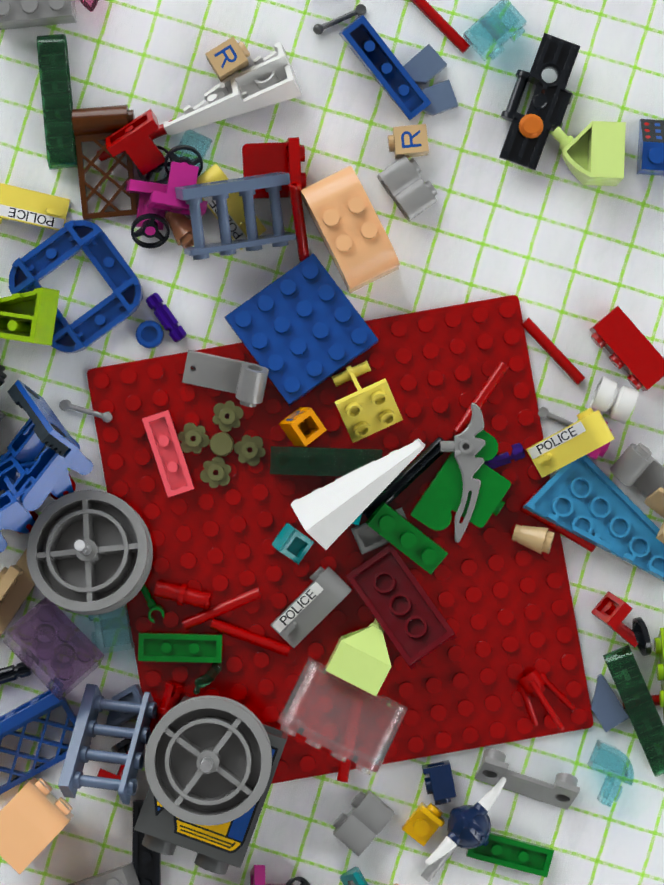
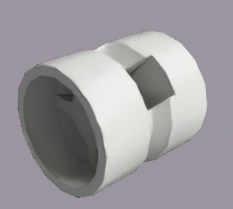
[589,376,639,424]

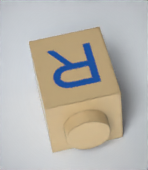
[205,36,250,82]
[388,124,429,159]

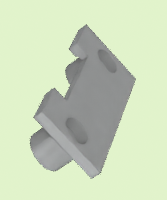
[474,749,580,810]

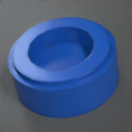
[136,320,164,348]

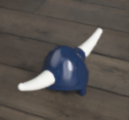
[425,777,506,866]

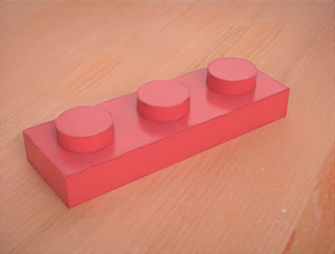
[142,410,195,498]

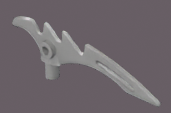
[440,403,486,543]

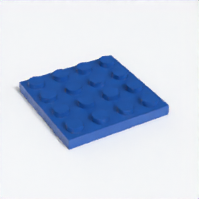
[224,253,379,406]

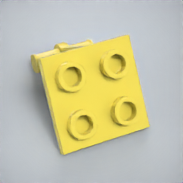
[331,360,403,443]

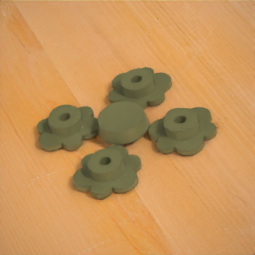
[178,401,266,488]

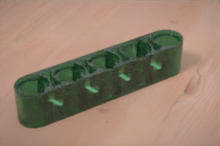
[37,34,78,170]
[603,645,664,777]

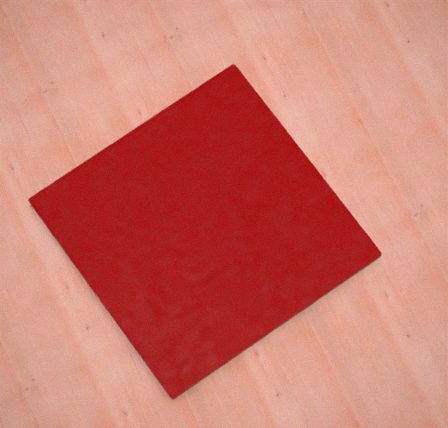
[87,295,594,784]

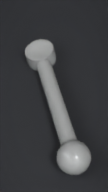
[59,400,113,422]
[538,407,573,426]

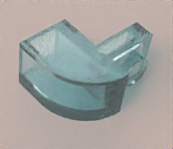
[587,739,634,807]

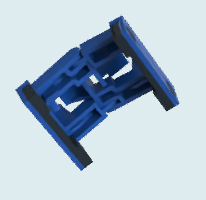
[0,380,93,553]

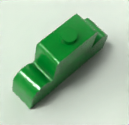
[410,430,511,531]

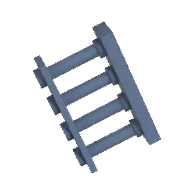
[175,172,296,260]
[58,684,157,805]

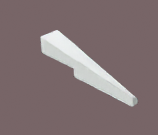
[163,42,302,136]
[291,438,425,550]

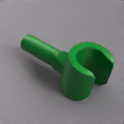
[141,584,165,623]

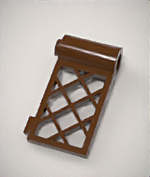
[72,105,139,220]

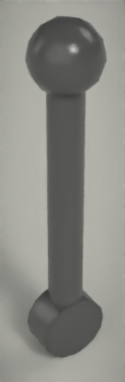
[313,4,366,35]

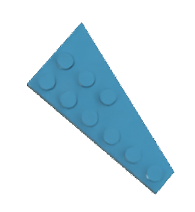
[523,455,664,581]

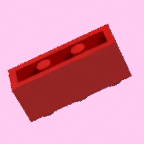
[589,306,664,391]

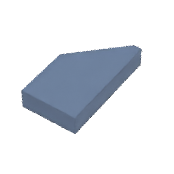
[403,44,447,84]
[421,80,458,116]
[591,674,629,732]
[104,684,143,726]

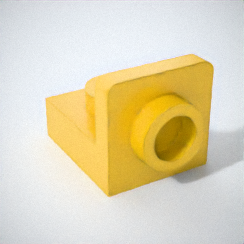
[402,802,445,847]

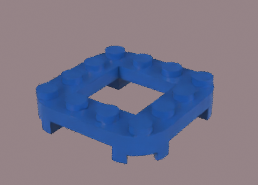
[8,220,143,353]

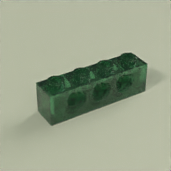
[270,446,383,476]

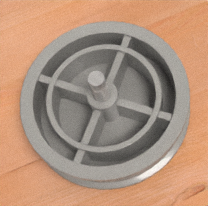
[27,490,153,615]
[145,695,272,826]

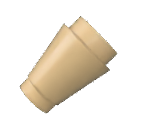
[512,524,555,554]

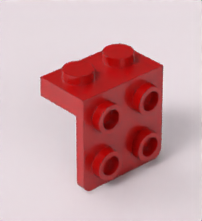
[242,137,306,199]

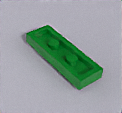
[366,501,448,574]
[138,632,223,663]
[466,832,554,877]

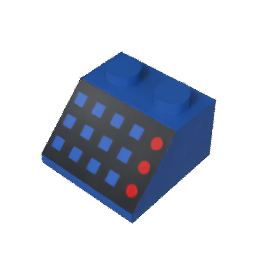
[636,119,664,176]

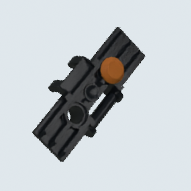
[499,33,580,170]

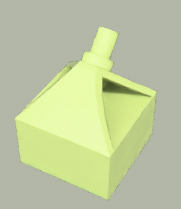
[551,121,626,186]
[326,618,391,696]

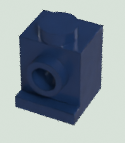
[422,760,456,805]

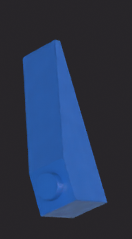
[339,15,431,120]

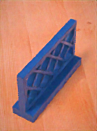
[0,684,91,794]

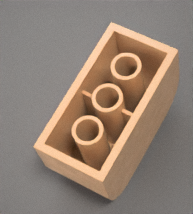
[301,166,400,293]
[0,777,74,874]

